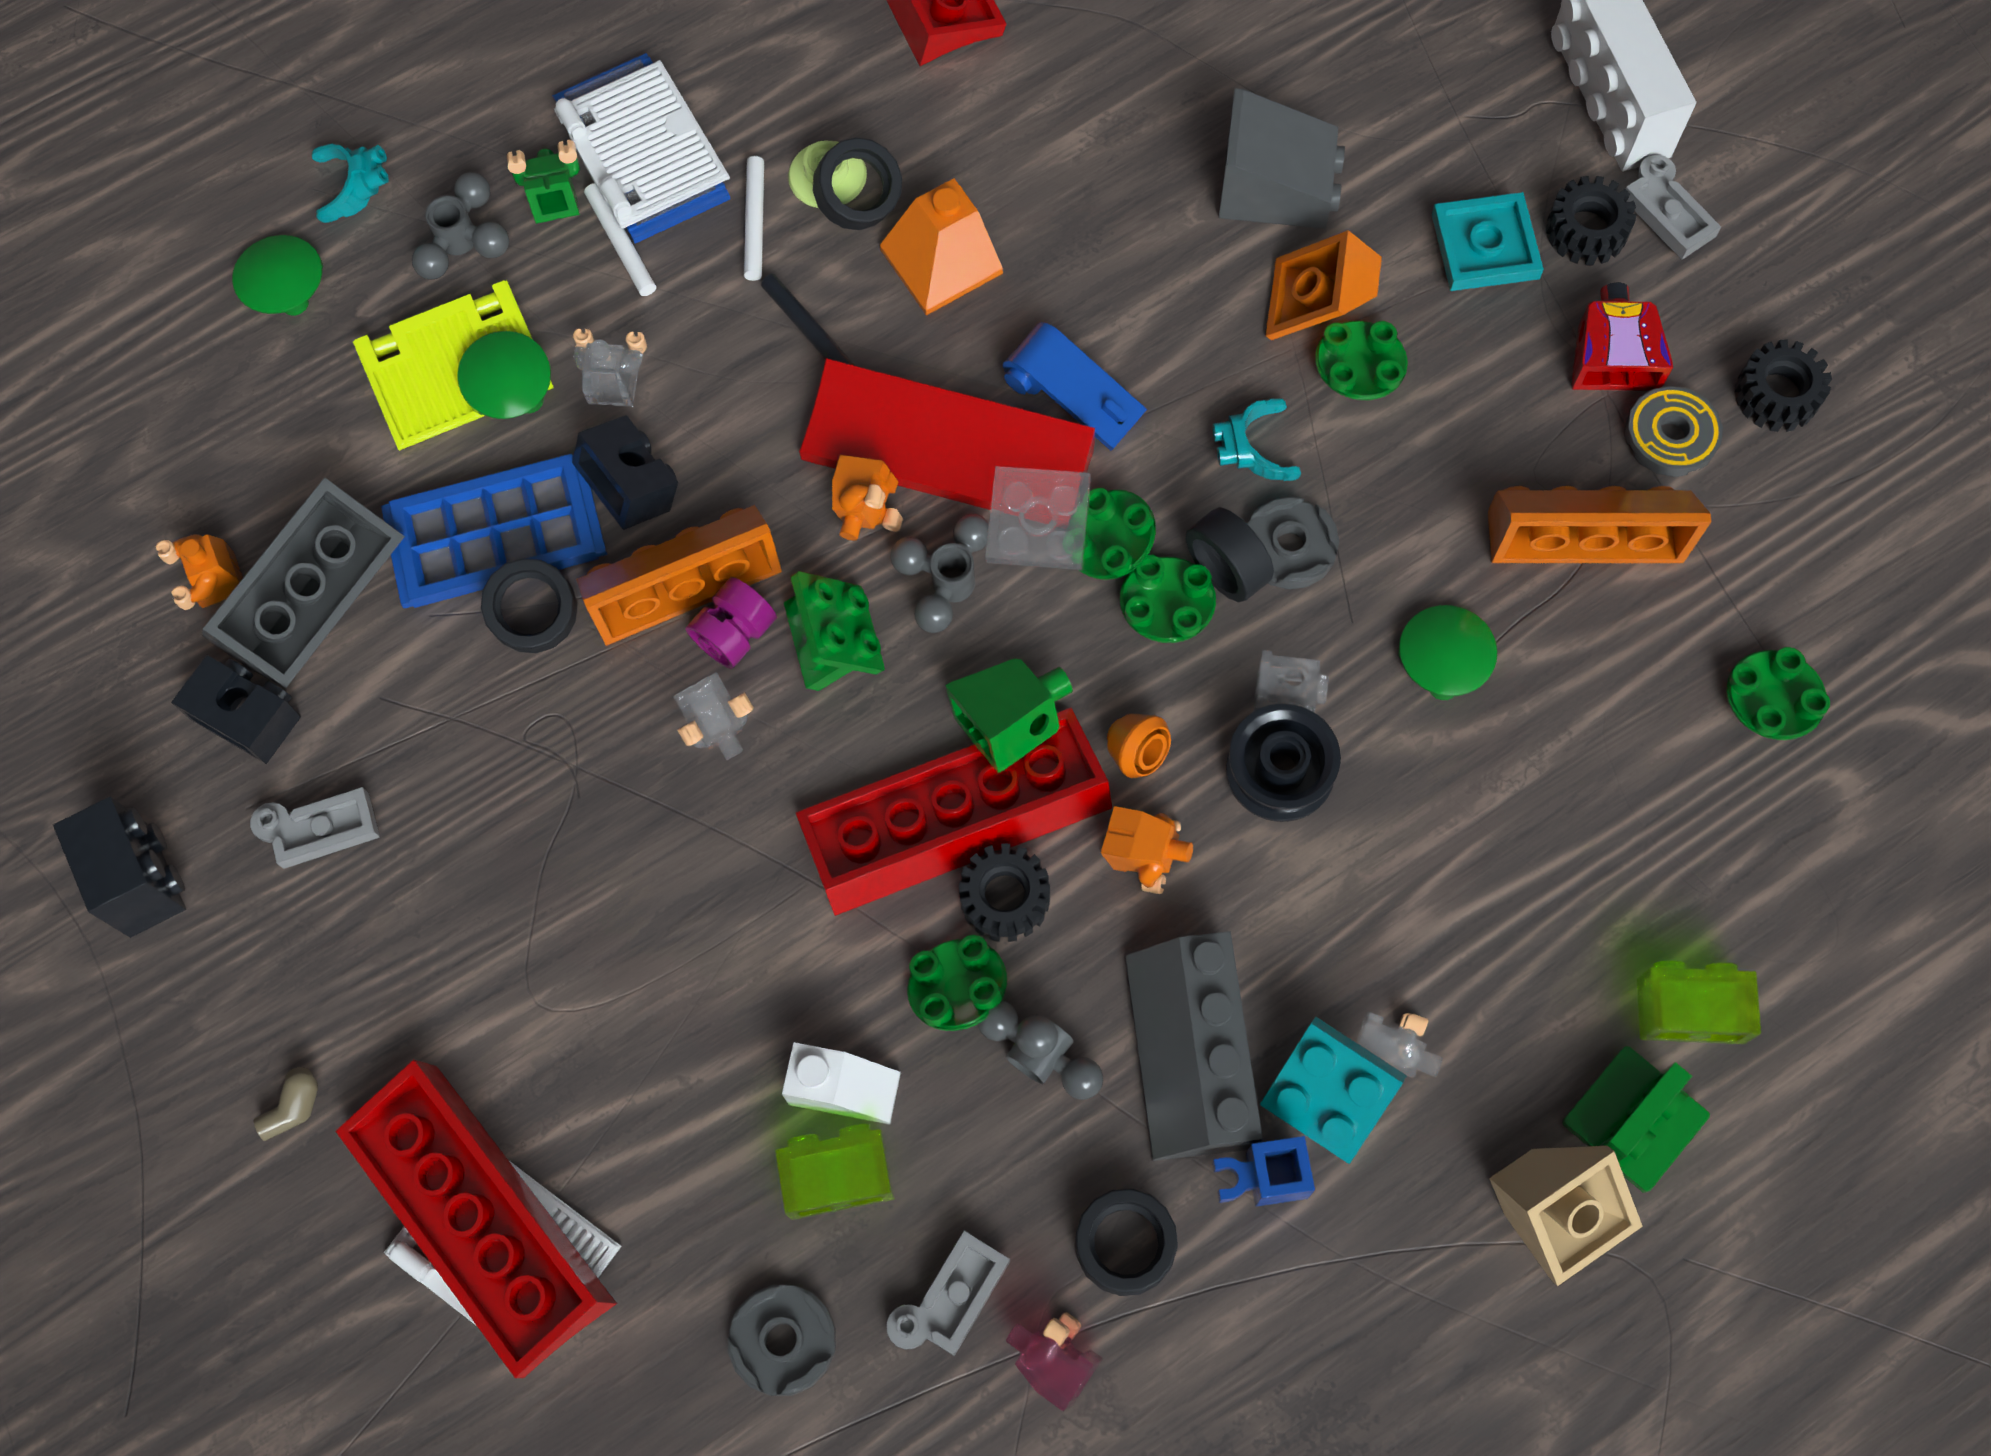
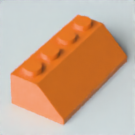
[1488,486,1711,563]
[576,505,782,646]

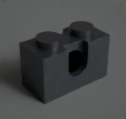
[572,415,678,530]
[171,655,301,764]

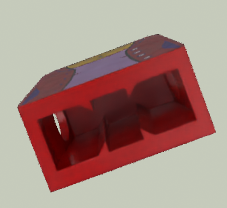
[1571,282,1673,391]

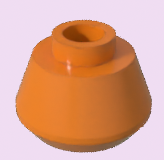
[1107,714,1171,778]

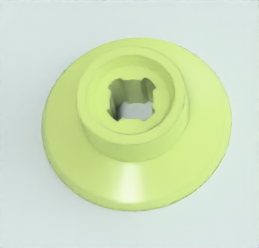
[788,140,867,208]

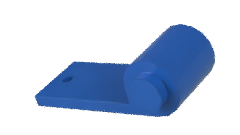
[1003,322,1147,451]

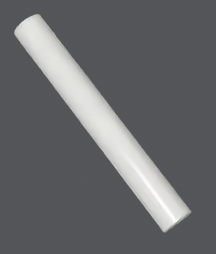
[744,156,764,281]
[584,183,656,296]

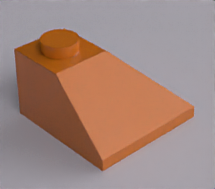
[880,178,1003,316]
[1266,230,1382,340]

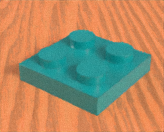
[1431,192,1544,291]
[1260,1017,1407,1164]

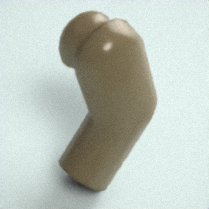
[253,1067,318,1141]

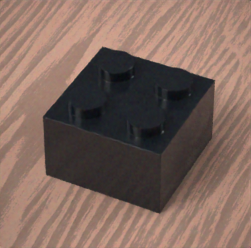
[53,796,186,938]

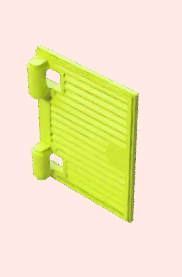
[353,280,554,451]

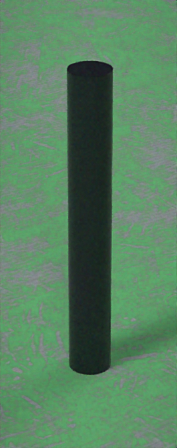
[761,274,855,366]

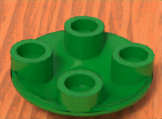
[232,235,323,316]
[1315,321,1408,400]
[457,331,551,419]
[1062,488,1156,580]
[1120,555,1216,643]
[1397,605,1497,700]
[1726,647,1830,740]
[907,935,1007,1031]

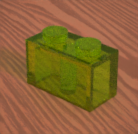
[1637,961,1761,1044]
[775,1124,895,1220]

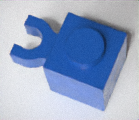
[1212,1136,1315,1207]

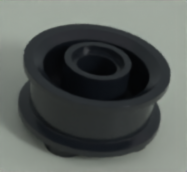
[1226,704,1341,822]

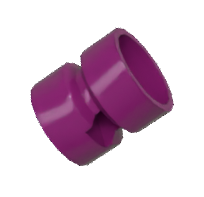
[685,577,777,669]

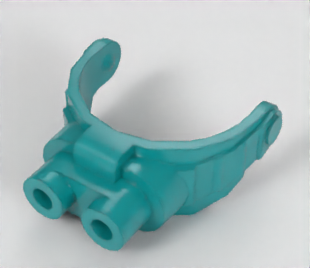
[312,144,389,223]
[1212,398,1301,481]

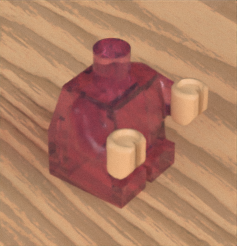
[1005,1312,1103,1412]

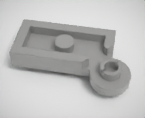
[1626,155,1721,260]
[250,787,380,869]
[887,1231,1010,1356]

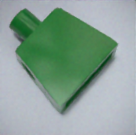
[945,658,1073,773]

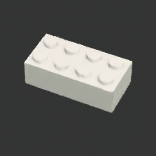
[1551,0,1697,172]

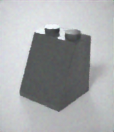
[1219,89,1345,229]

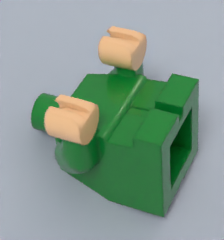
[507,140,580,224]

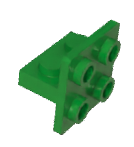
[784,571,885,691]
[1562,1046,1710,1193]

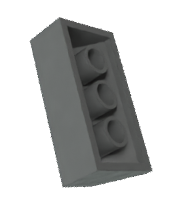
[202,477,405,689]
[1125,931,1263,1161]

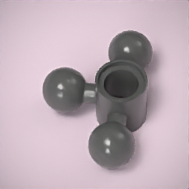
[412,172,509,280]
[890,514,991,633]
[978,1000,1103,1100]

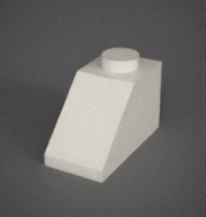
[782,1042,901,1124]

